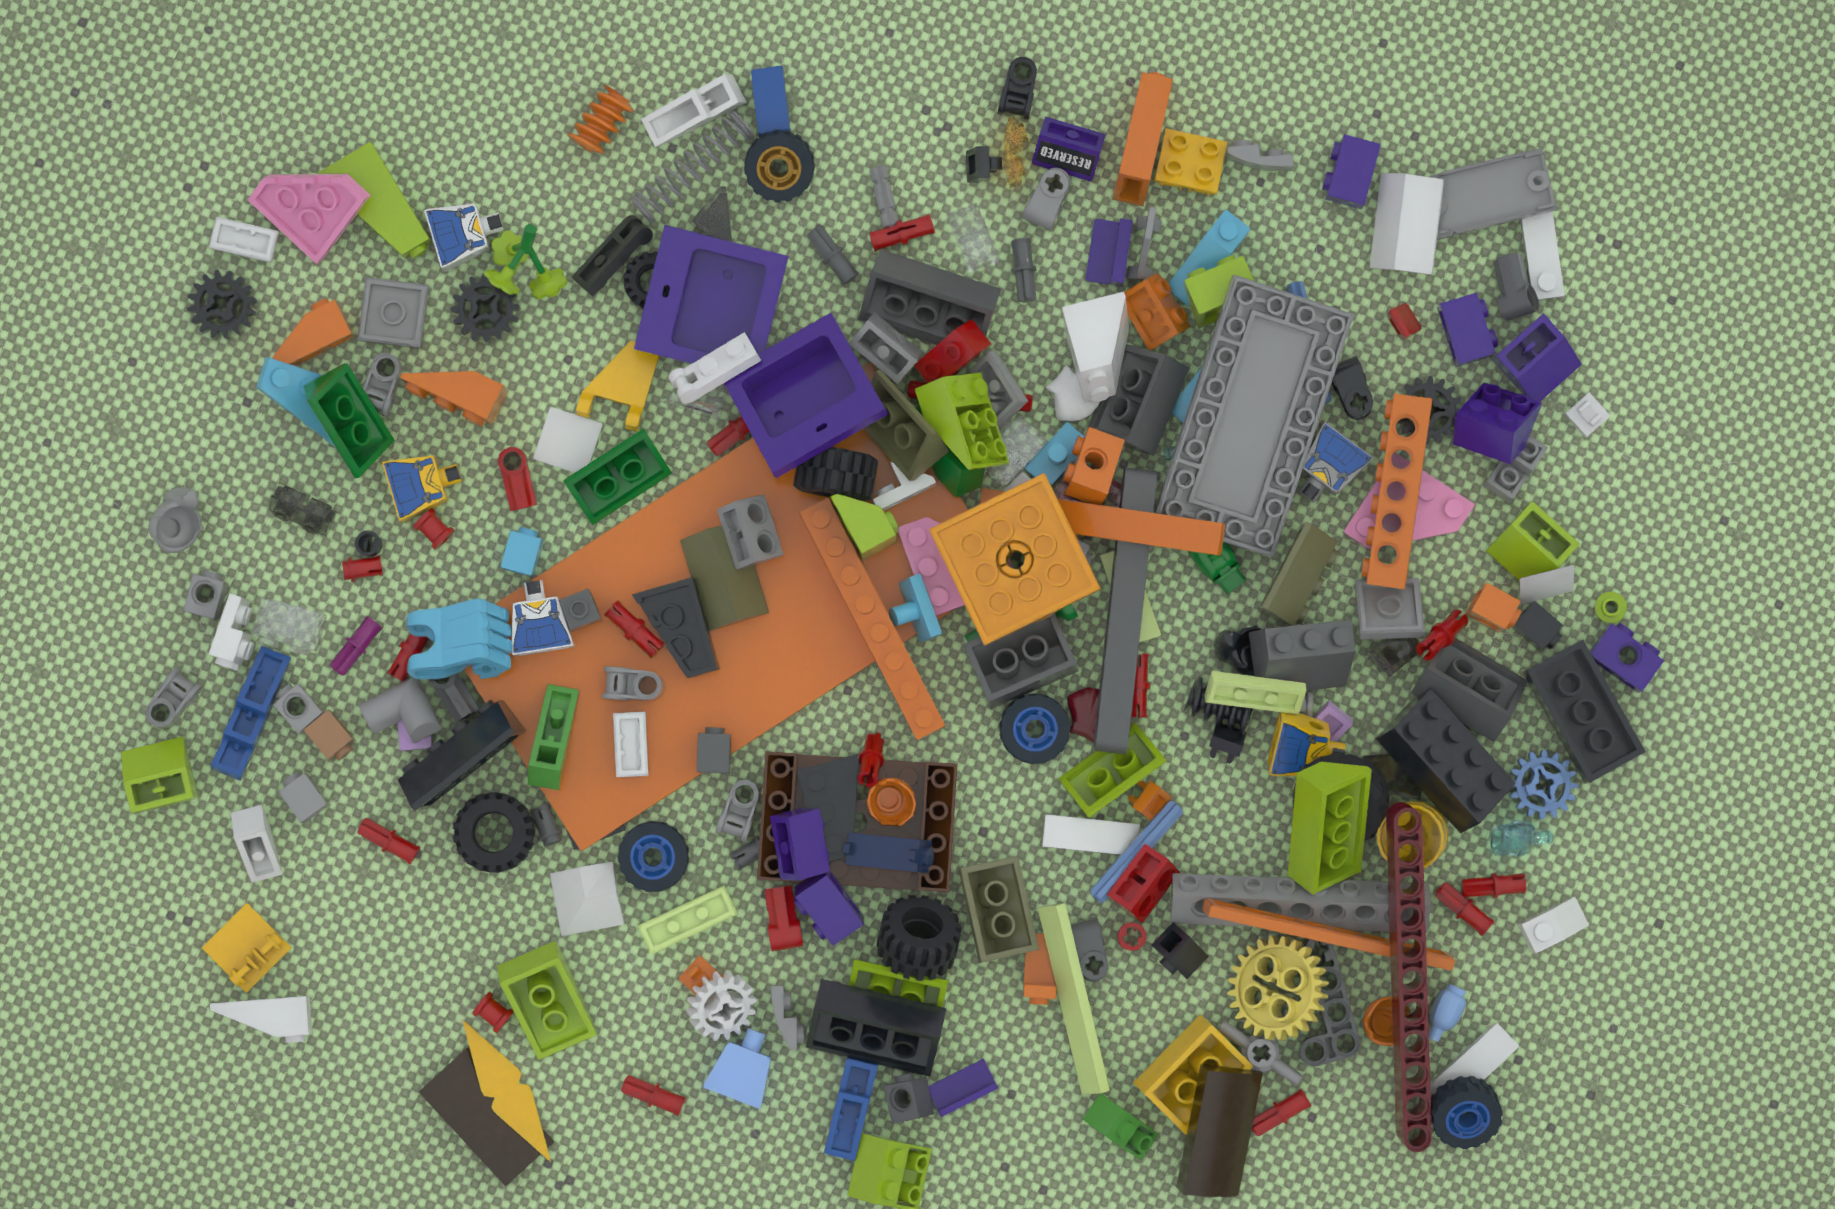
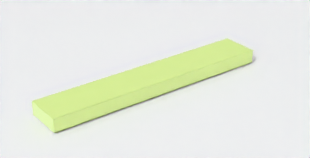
[1038,903,1110,1094]

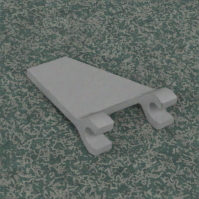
[1126,207,1162,281]

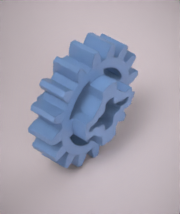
[1509,750,1578,820]

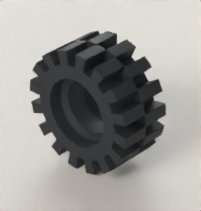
[623,251,670,309]

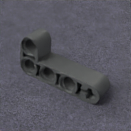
[1298,939,1360,1066]

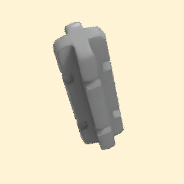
[870,166,898,228]

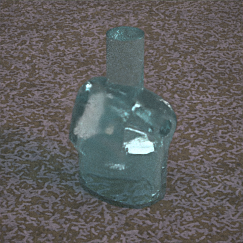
[1490,820,1552,856]

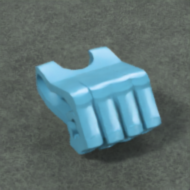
[406,599,513,679]

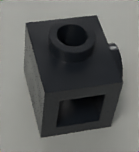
[1151,922,1209,979]

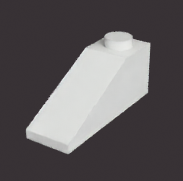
[210,996,313,1043]

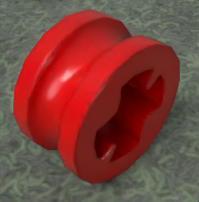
[1117,922,1147,951]

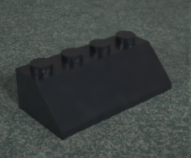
[397,699,526,811]
[806,979,947,1077]

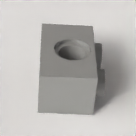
[849,312,923,384]

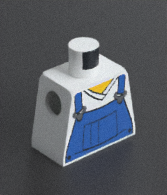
[424,204,504,272]
[512,580,575,657]

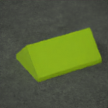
[1058,722,1166,819]
[849,959,949,1007]

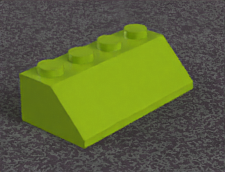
[1287,762,1372,895]

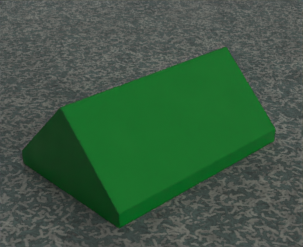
[304,363,395,478]
[563,428,673,525]

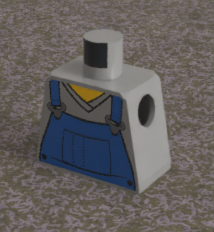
[1299,422,1374,503]

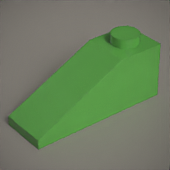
[528,684,579,790]

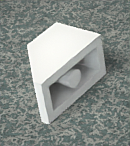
[231,804,283,883]
[1517,896,1589,953]

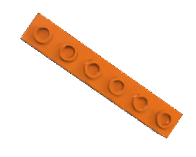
[1361,393,1433,590]

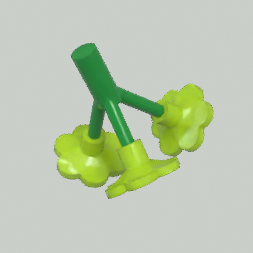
[484,224,567,299]

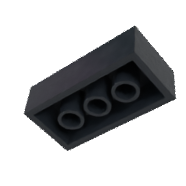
[1523,640,1646,784]
[1375,689,1516,833]

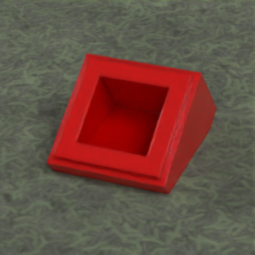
[1387,303,1422,341]

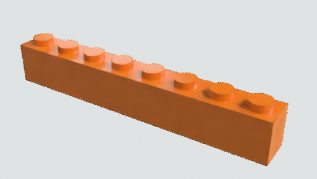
[799,497,945,741]

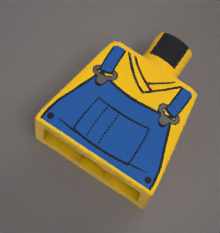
[382,456,462,523]
[1267,712,1346,776]

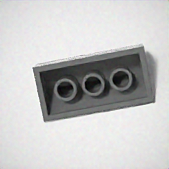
[858,249,1001,359]

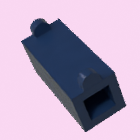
[843,833,934,873]

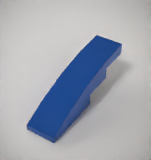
[211,645,291,781]
[824,1057,878,1161]

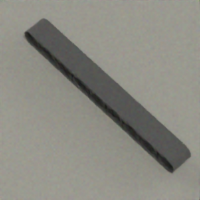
[1093,467,1157,754]

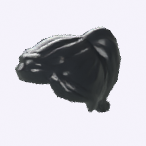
[1213,624,1261,676]

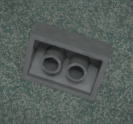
[1088,344,1189,456]
[963,613,1078,709]
[1249,620,1356,691]
[1411,638,1528,742]

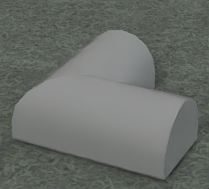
[969,351,1028,429]
[359,677,442,744]

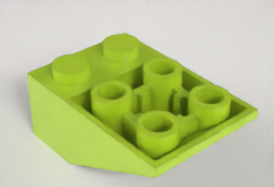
[915,373,1010,470]

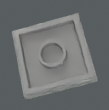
[357,277,430,349]
[1355,578,1425,640]

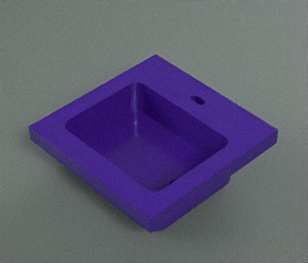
[634,225,789,364]
[724,313,888,478]

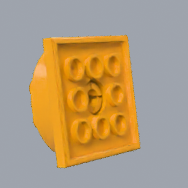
[929,473,1101,646]

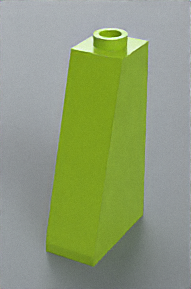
[316,141,432,259]

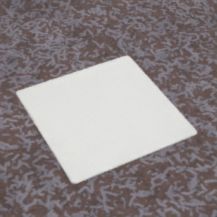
[533,407,603,473]
[1520,565,1574,605]

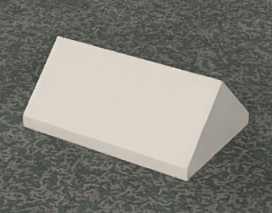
[1369,173,1444,275]

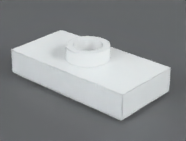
[209,217,279,263]
[613,712,649,777]

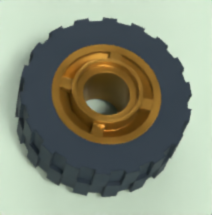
[744,129,815,203]

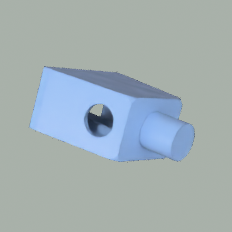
[703,1028,771,1109]

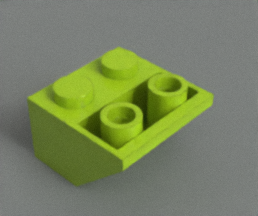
[1486,501,1580,582]
[121,736,199,814]
[847,1133,932,1209]

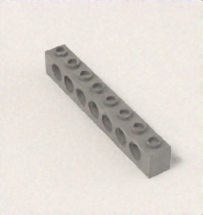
[1170,873,1431,933]

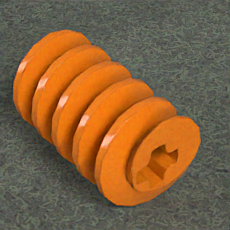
[567,84,634,154]

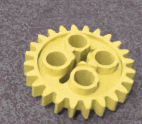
[1227,936,1329,1041]

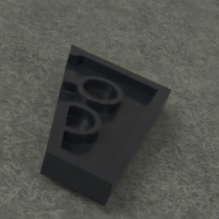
[632,577,720,678]
[797,754,859,862]

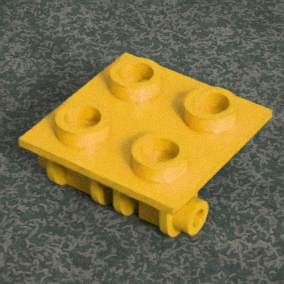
[1154,128,1227,197]
[202,903,292,993]

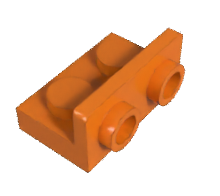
[1124,273,1190,351]

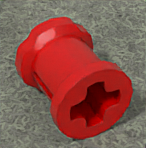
[412,508,455,550]
[472,991,514,1034]

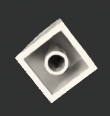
[1062,292,1129,403]

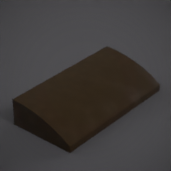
[419,1048,555,1187]
[1176,1064,1263,1197]

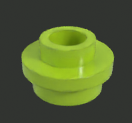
[1594,591,1627,624]

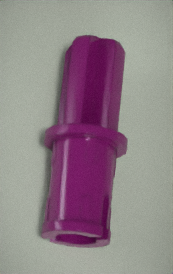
[330,616,383,676]

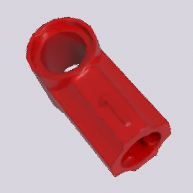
[498,447,538,511]
[765,885,803,952]

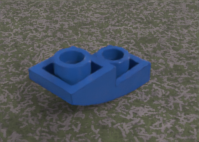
[751,65,791,137]

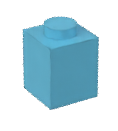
[500,527,544,578]

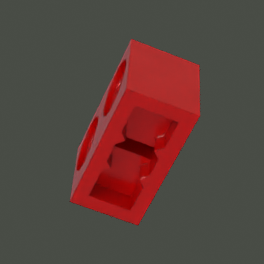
[914,319,991,383]
[1107,844,1180,924]

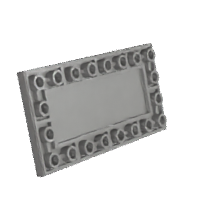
[1154,274,1354,557]

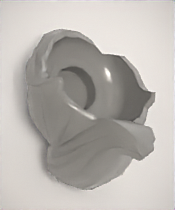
[149,486,204,553]

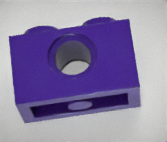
[1590,623,1664,693]

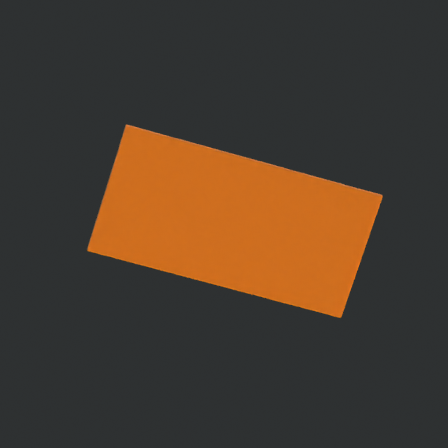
[464,362,968,852]

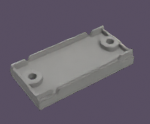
[1427,148,1557,240]

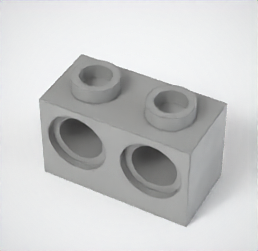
[717,494,784,570]

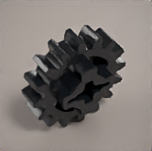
[187,270,258,340]
[451,274,521,344]
[1397,376,1462,446]

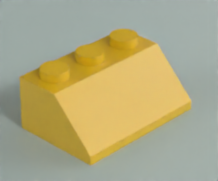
[1133,1014,1253,1135]

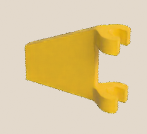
[576,340,659,432]

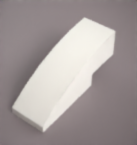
[641,74,747,147]
[1042,815,1140,855]
[1430,1022,1520,1096]

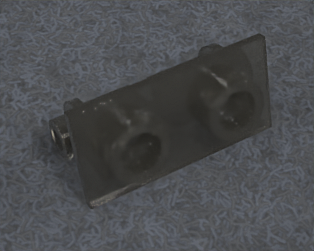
[269,485,337,537]

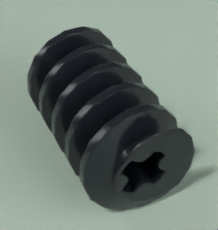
[1183,676,1253,735]

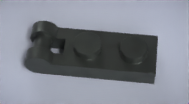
[572,215,653,297]

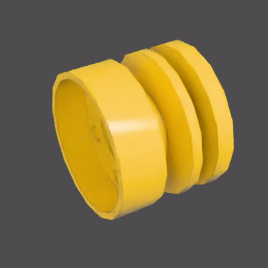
[1377,800,1449,868]

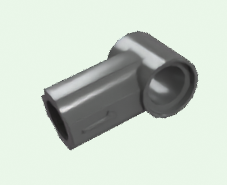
[1493,253,1539,321]
[428,673,479,723]

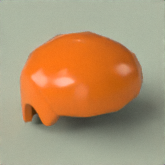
[866,778,916,827]
[1362,996,1411,1046]

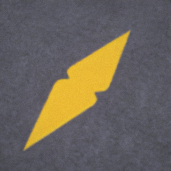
[462,1019,551,1162]

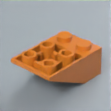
[400,371,508,427]

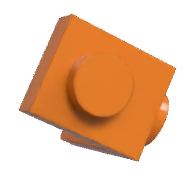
[1023,933,1056,1005]

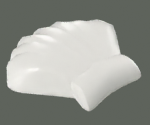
[1046,365,1101,422]

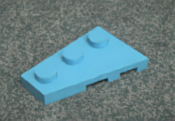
[256,357,335,447]

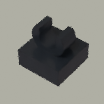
[966,146,1003,183]
[1209,723,1246,764]

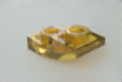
[1004,116,1028,188]

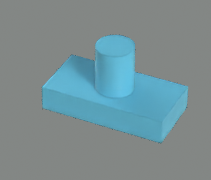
[1024,421,1084,486]
[889,574,942,643]

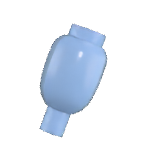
[1429,984,1466,1042]

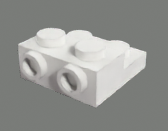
[209,593,254,671]

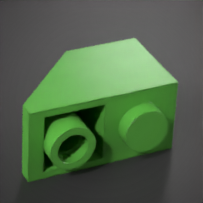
[1082,1094,1159,1160]

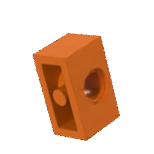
[1063,427,1125,505]
[1465,583,1522,633]

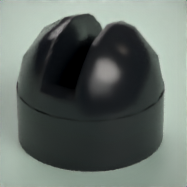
[355,530,383,557]

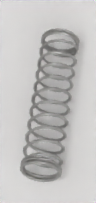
[630,110,754,223]

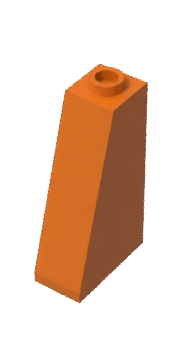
[1112,72,1173,206]

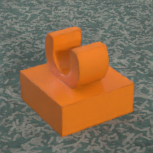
[1128,781,1172,821]
[678,955,723,995]

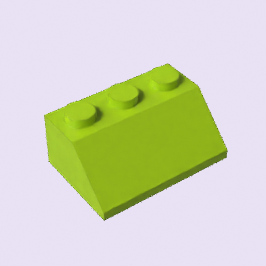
[831,494,899,560]

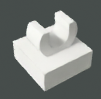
[1564,392,1610,438]

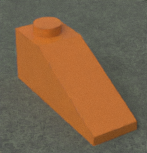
[272,298,355,366]

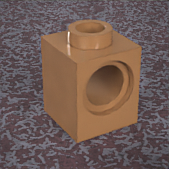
[304,710,356,761]

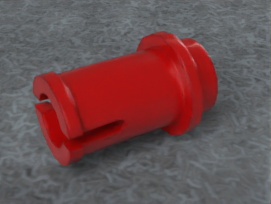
[342,555,383,582]

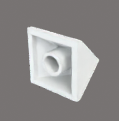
[550,861,624,936]

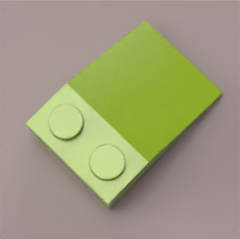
[497,940,597,1060]

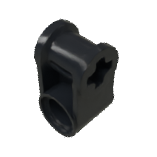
[997,57,1037,121]
[1331,356,1373,420]

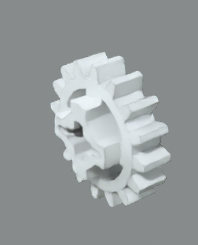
[686,971,757,1041]

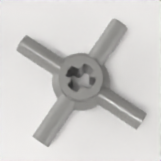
[1217,1010,1303,1086]

